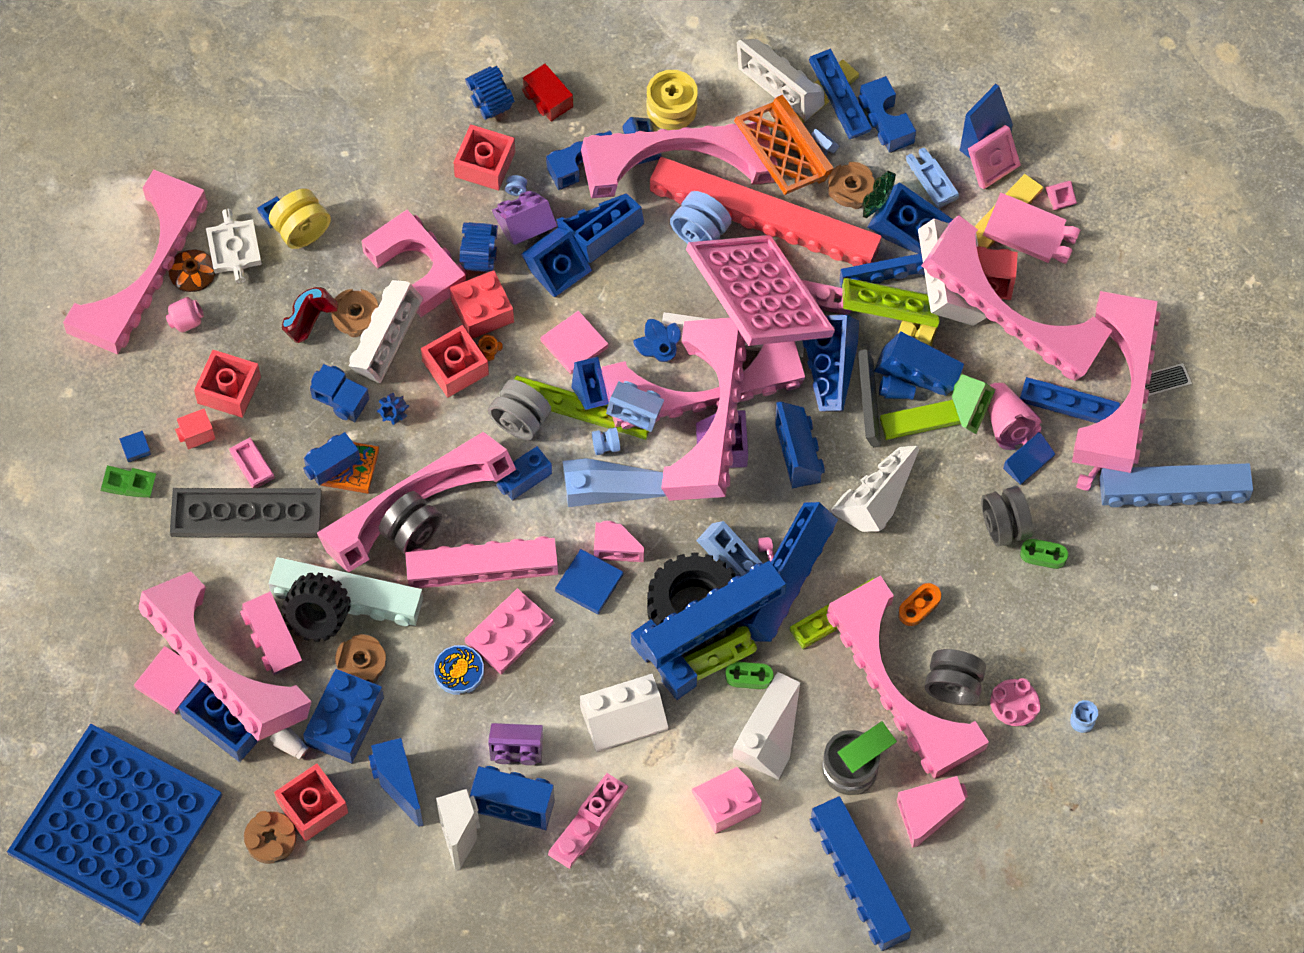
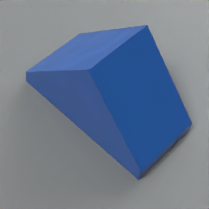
[571,357,609,410]

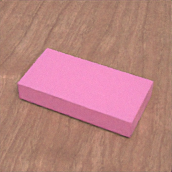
[229,437,275,488]

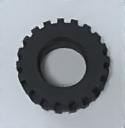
[647,552,738,653]

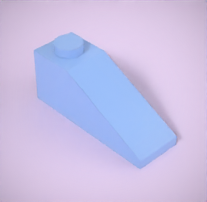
[696,521,763,576]

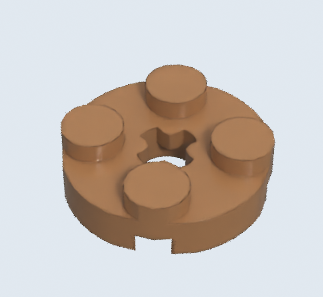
[828,162,876,209]
[331,289,378,337]
[335,634,387,683]
[244,811,296,864]

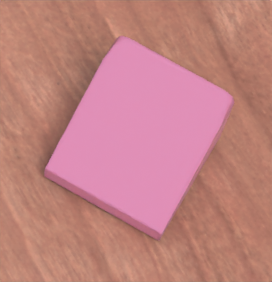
[1045,181,1077,210]

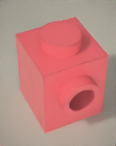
[175,409,215,450]

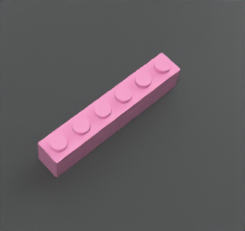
[405,536,558,589]

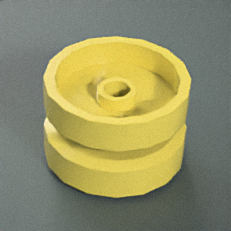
[647,70,698,130]
[269,189,331,249]

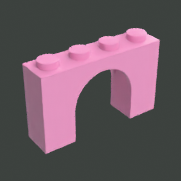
[362,209,467,317]

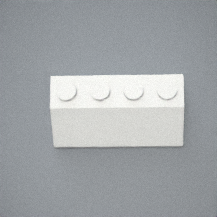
[737,39,825,121]
[349,280,423,384]

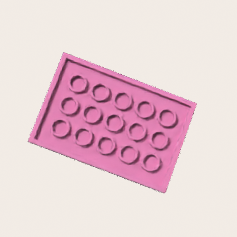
[686,235,835,346]

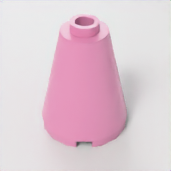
[988,383,1042,450]

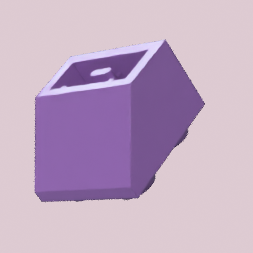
[492,191,557,245]
[696,410,748,468]
[488,723,543,765]

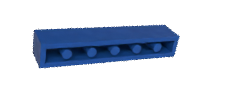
[737,502,838,642]
[640,560,786,669]
[809,796,912,951]

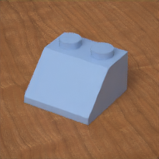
[606,381,664,432]

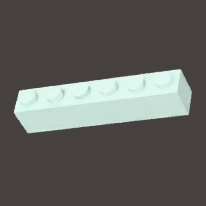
[268,557,423,626]

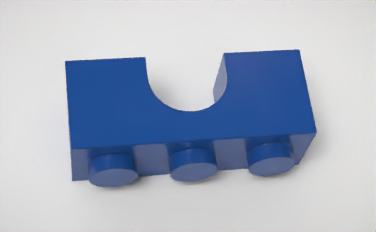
[858,76,916,153]
[546,131,612,190]
[631,619,697,700]

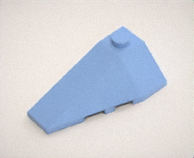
[563,458,666,507]

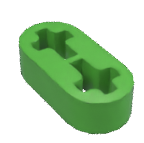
[1020,539,1068,569]
[725,662,774,689]

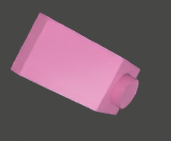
[594,521,644,562]

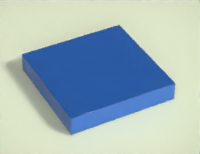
[555,549,624,615]

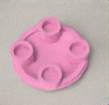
[990,678,1040,727]

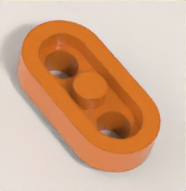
[898,583,941,626]

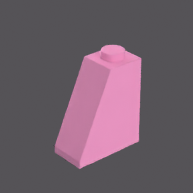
[897,776,968,848]

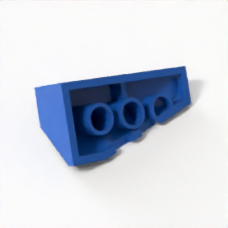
[802,315,859,412]

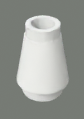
[270,727,309,760]

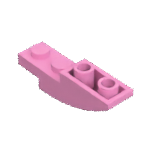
[548,773,628,869]

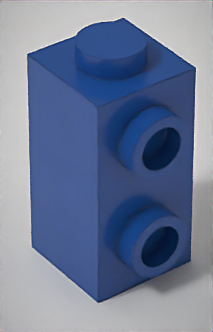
[303,432,360,486]
[496,446,552,501]

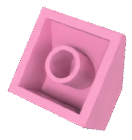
[691,767,762,834]

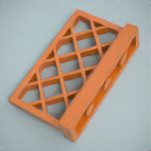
[734,95,834,195]

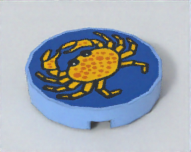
[434,645,484,695]

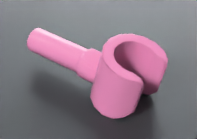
[1076,467,1101,491]
[758,537,774,562]

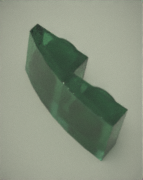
[862,171,896,218]

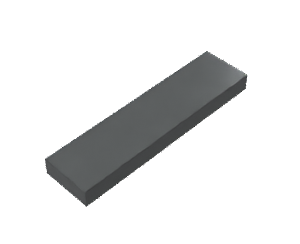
[858,349,881,448]

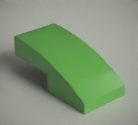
[100,465,156,497]
[837,721,897,773]

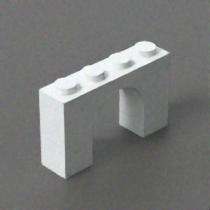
[918,219,987,326]

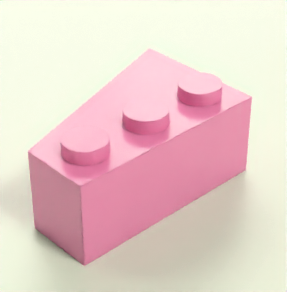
[240,591,302,675]

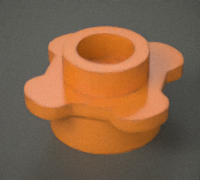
[477,335,503,361]

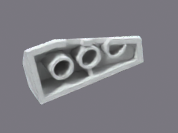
[831,446,919,532]
[733,672,800,780]

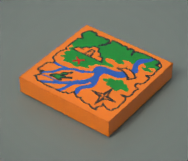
[321,442,379,494]

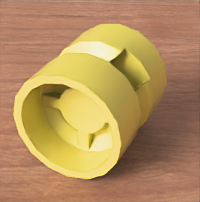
[898,321,937,347]

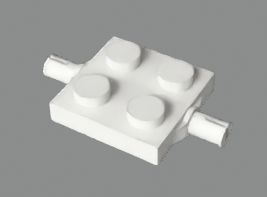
[206,209,262,283]

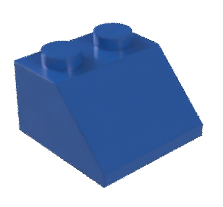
[521,228,592,297]

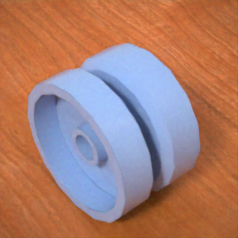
[670,191,732,244]

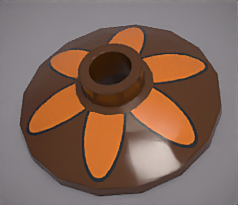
[168,249,215,292]

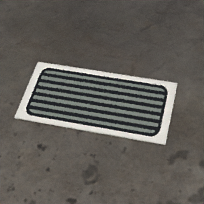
[1145,363,1192,396]

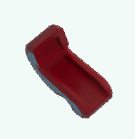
[282,287,339,343]

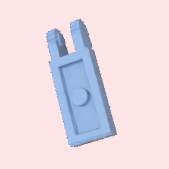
[906,148,959,209]

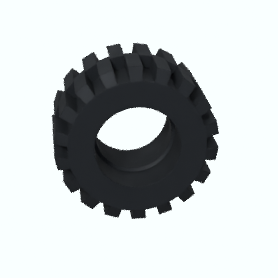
[281,572,351,642]

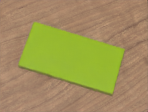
[842,278,940,327]

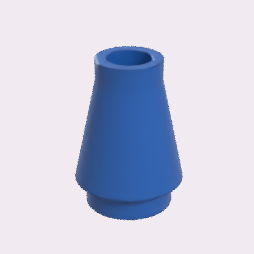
[879,375,916,400]

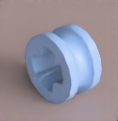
[505,175,527,196]

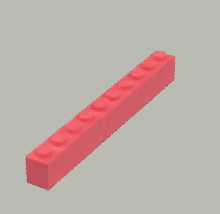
[650,157,882,266]

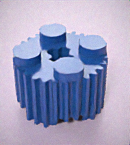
[465,66,515,120]
[459,222,498,272]

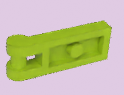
[684,626,757,681]

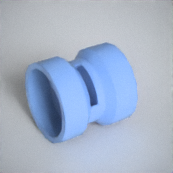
[592,427,620,455]
[1070,700,1098,733]

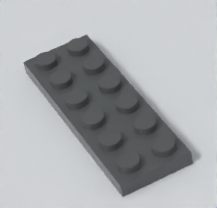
[170,488,322,537]

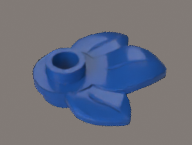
[633,319,681,362]

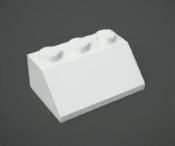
[580,674,668,752]
[436,789,480,871]

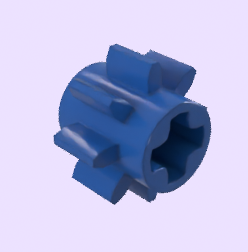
[377,392,409,425]

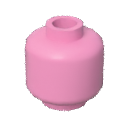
[166,297,204,333]

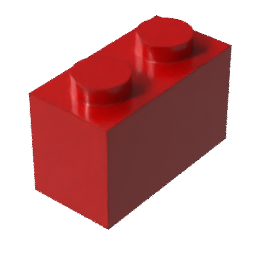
[522,63,573,121]

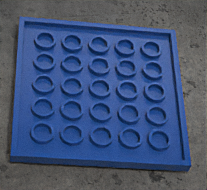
[7,723,223,926]

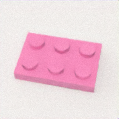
[465,588,554,674]

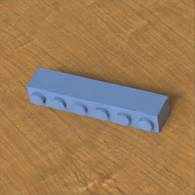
[1099,463,1253,507]

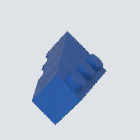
[556,193,644,264]
[874,331,964,396]

